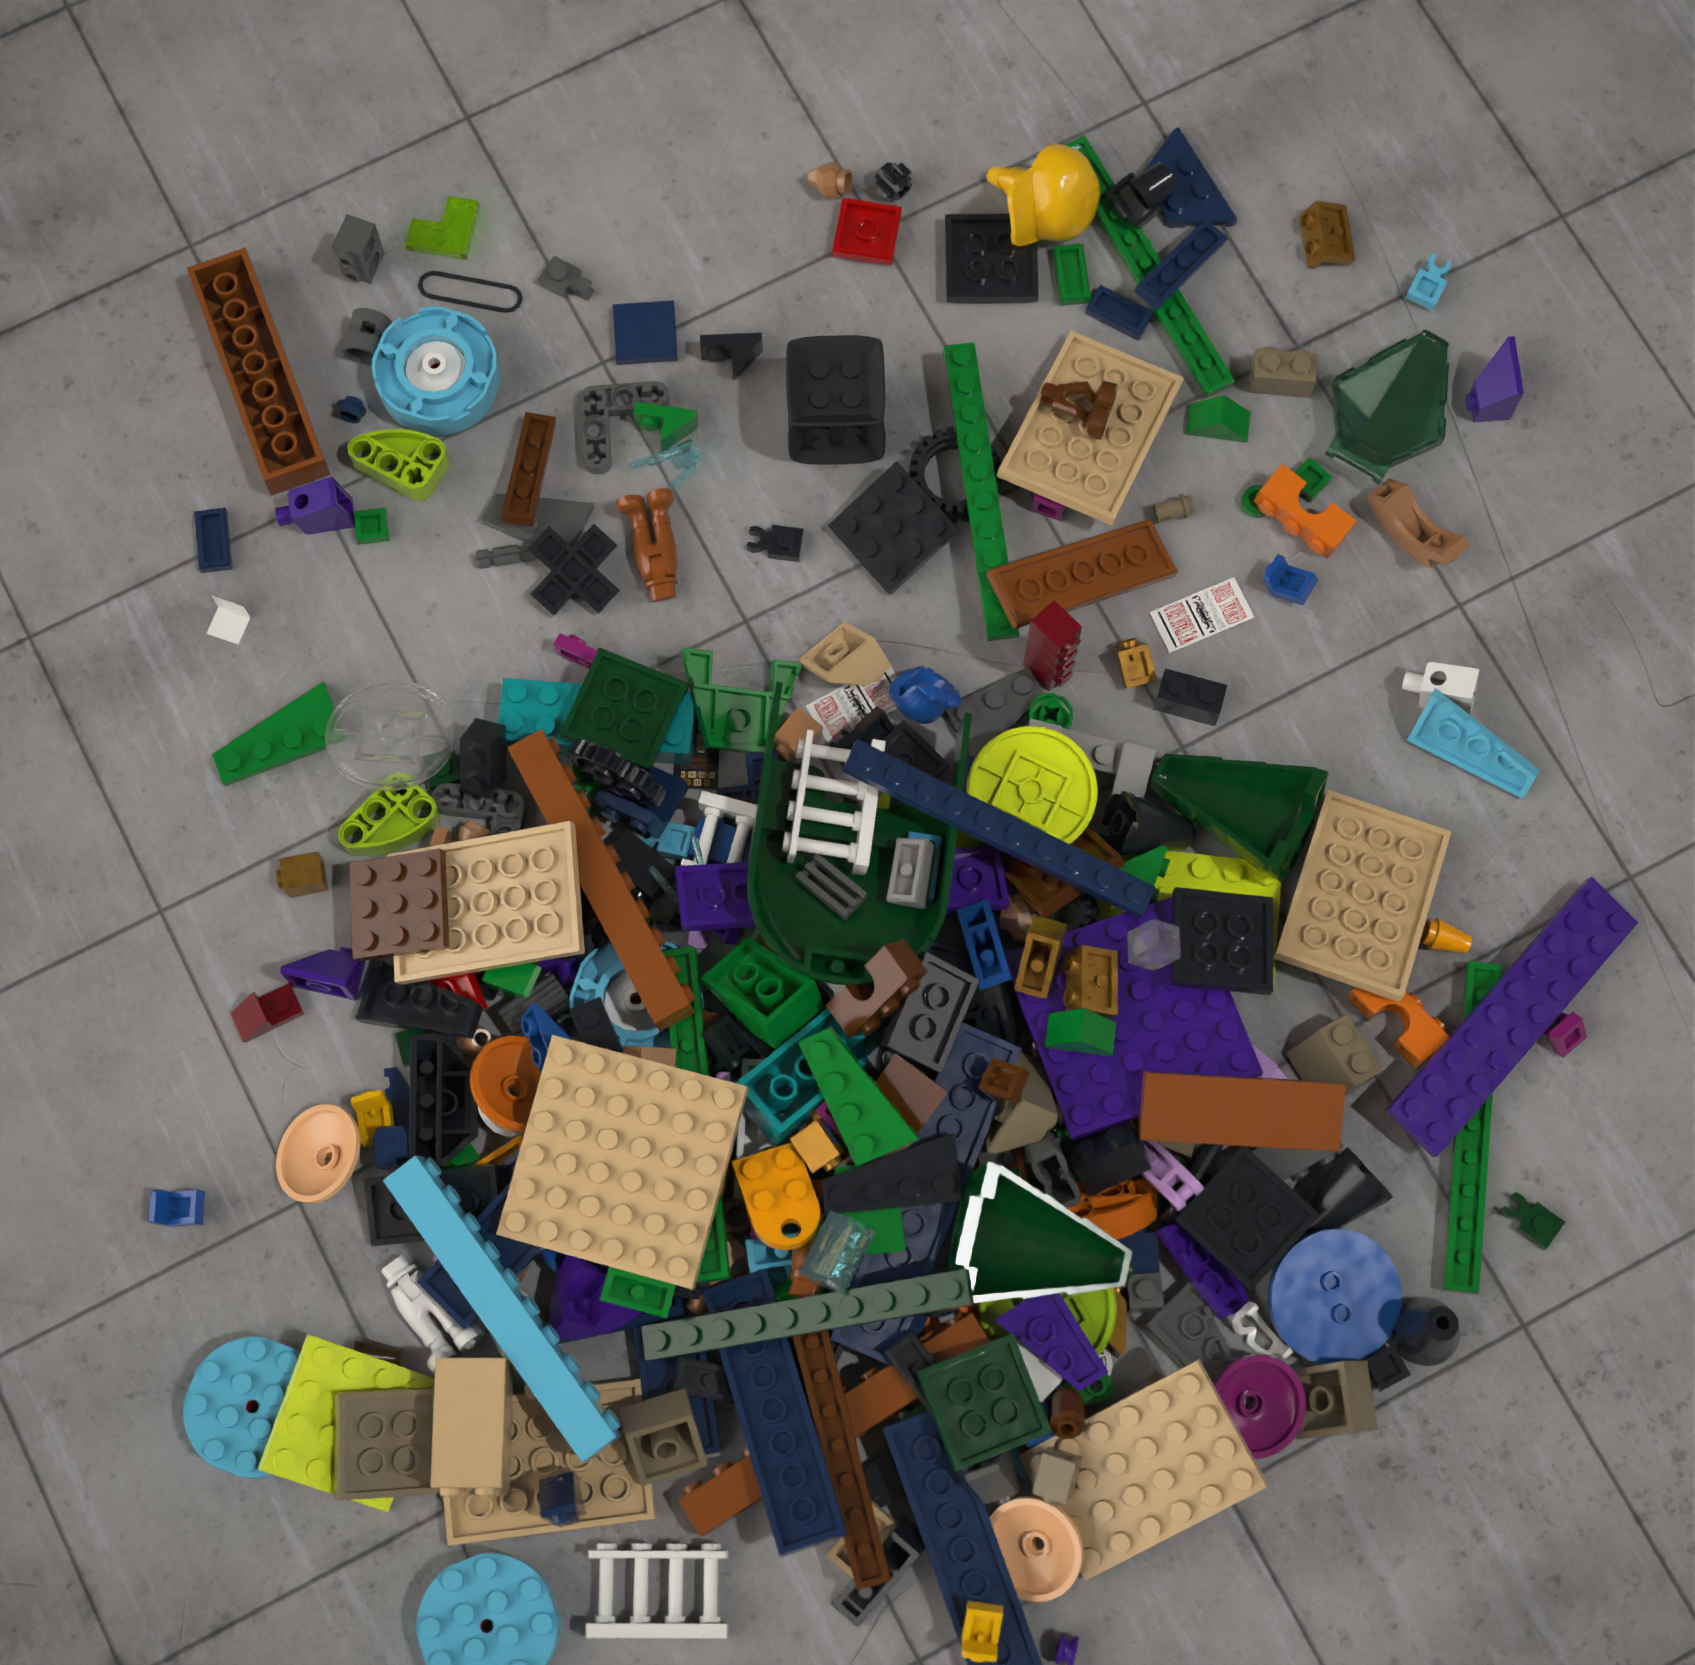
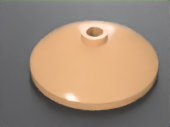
[276,1104,360,1204]
[989,1496,1083,1602]

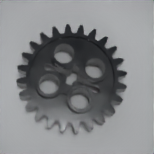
[566,739,666,809]

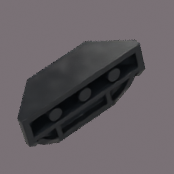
[409,1034,479,1168]

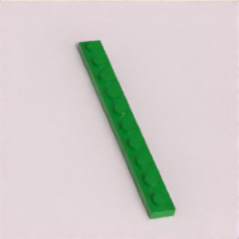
[1065,135,1235,398]
[943,342,1020,641]
[663,946,731,1284]
[1442,961,1502,1295]

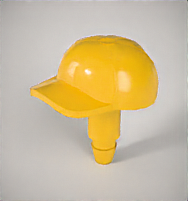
[986,143,1100,246]

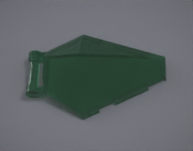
[1325,330,1449,485]

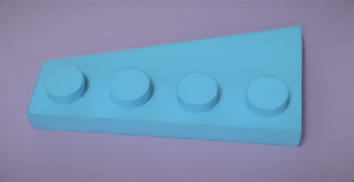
[1407,688,1539,799]

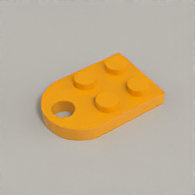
[731,1142,820,1250]

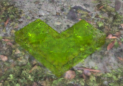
[406,196,480,260]

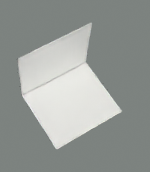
[206,596,250,645]

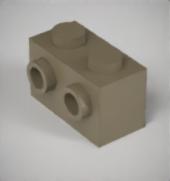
[1249,347,1318,398]

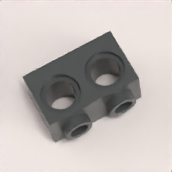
[332,214,385,284]

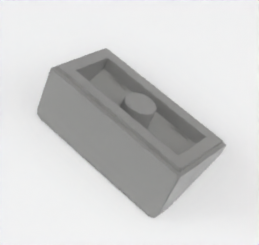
[886,838,936,909]

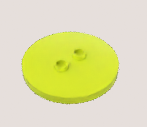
[966,726,1098,844]

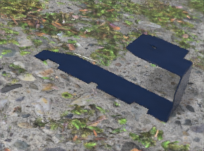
[373,1067,410,1172]

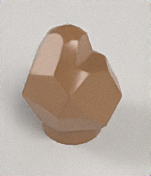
[807,161,853,199]
[997,894,1036,943]

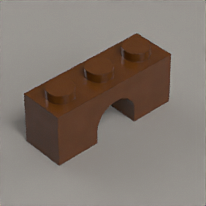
[826,939,928,1038]

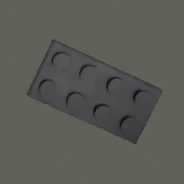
[363,1163,501,1247]

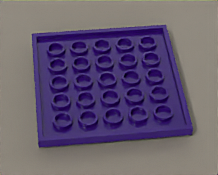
[1006,897,1263,1141]

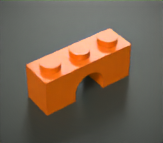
[1253,464,1357,559]
[1346,987,1449,1070]

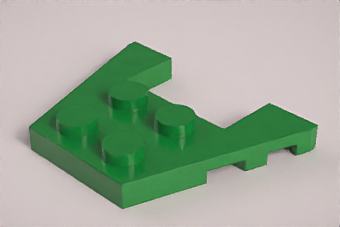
[681,647,802,754]

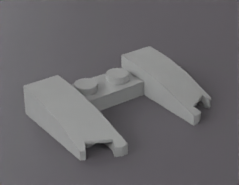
[1026,718,1156,836]

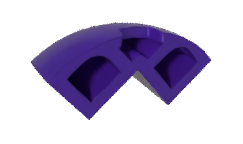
[549,1255,641,1339]

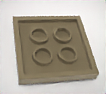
[335,1387,440,1501]

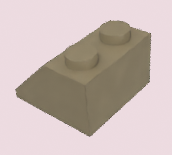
[1285,1014,1383,1096]
[1293,1361,1378,1440]
[619,1388,708,1486]

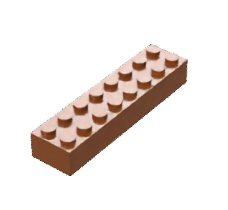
[187,248,331,495]

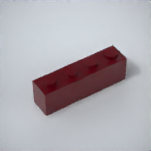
[1023,600,1082,691]

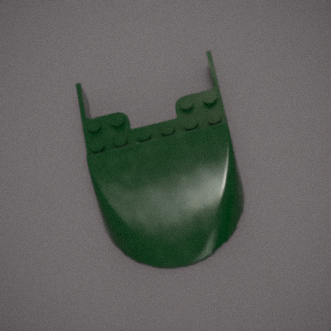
[747,682,972,985]

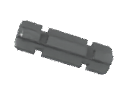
[475,542,537,569]

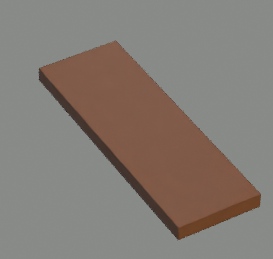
[986,519,1178,630]
[1138,1070,1346,1152]

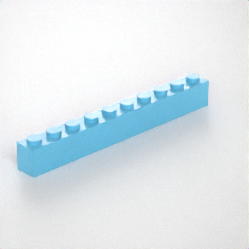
[383,1155,623,1463]

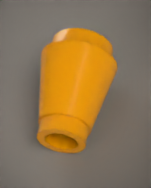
[1420,918,1472,954]

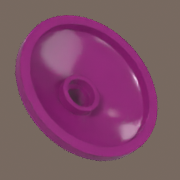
[1213,1354,1306,1459]

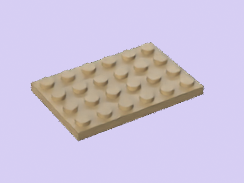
[997,331,1184,526]
[1274,789,1451,1003]
[387,821,585,985]
[1018,1359,1269,1581]
[443,1379,656,1546]

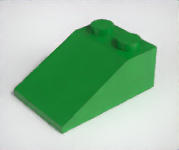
[700,937,824,1050]

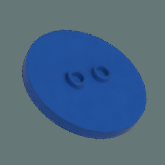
[1268,1228,1402,1364]

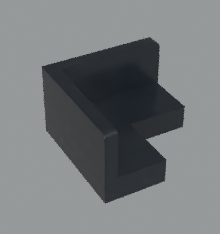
[963,974,1021,1044]

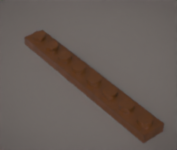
[793,1331,891,1590]

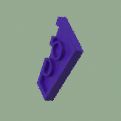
[1155,1223,1249,1320]
[994,1293,1109,1391]

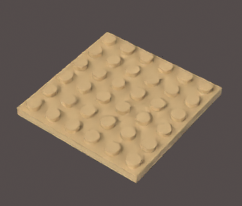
[496,1035,749,1289]

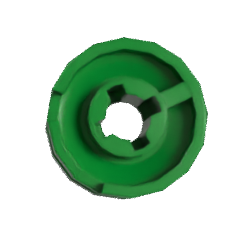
[1027,693,1073,730]

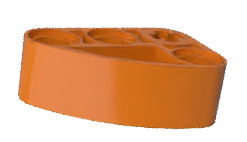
[1067,1179,1158,1240]

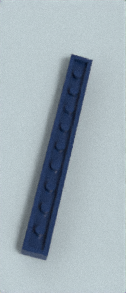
[841,739,1155,919]

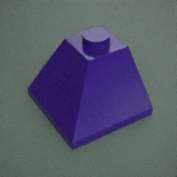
[1465,336,1524,422]
[280,947,366,1001]

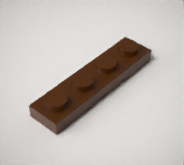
[502,412,556,527]

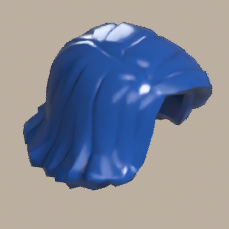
[889,666,962,724]

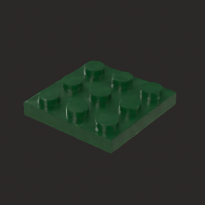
[560,648,689,773]
[916,1333,1052,1472]

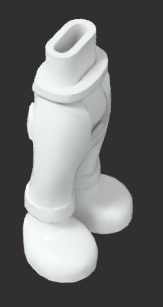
[381,1255,484,1373]

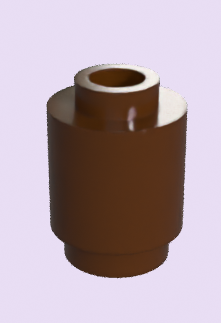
[1050,1387,1085,1439]

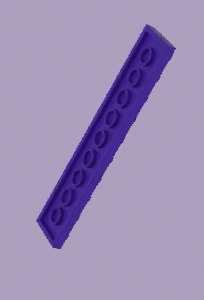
[674,846,1010,932]
[1385,877,1638,1158]

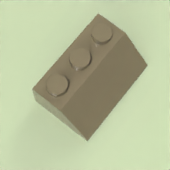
[985,1050,1058,1154]

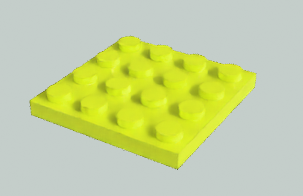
[257,1334,435,1513]

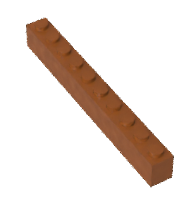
[507,729,696,1032]
[678,1312,990,1537]

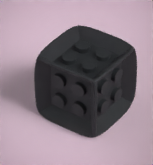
[786,335,886,465]

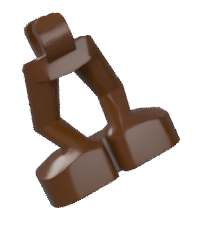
[1040,381,1118,440]

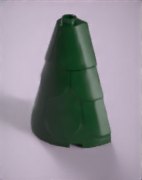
[1148,754,1329,881]
[948,1162,1134,1303]

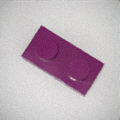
[554,633,605,669]

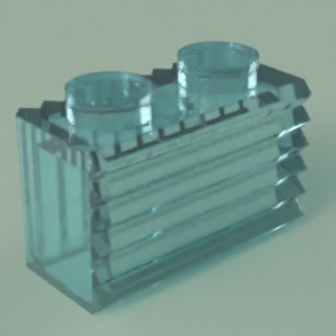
[799,1210,875,1294]

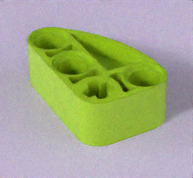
[348,429,450,501]
[338,773,441,856]

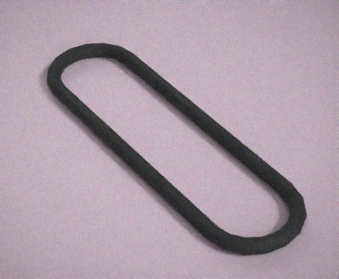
[418,271,522,313]

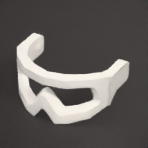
[1232,1301,1293,1359]

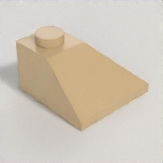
[797,621,892,686]

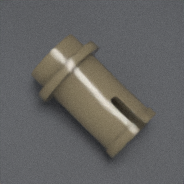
[1153,493,1195,524]

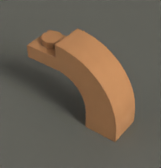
[1366,478,1469,568]

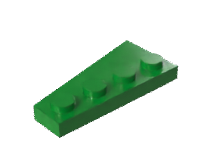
[212,681,346,786]
[798,1026,920,1167]

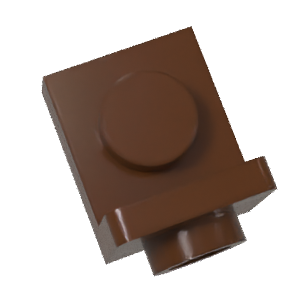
[978,1058,1030,1104]

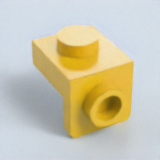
[350,1090,394,1148]
[961,1601,1003,1662]

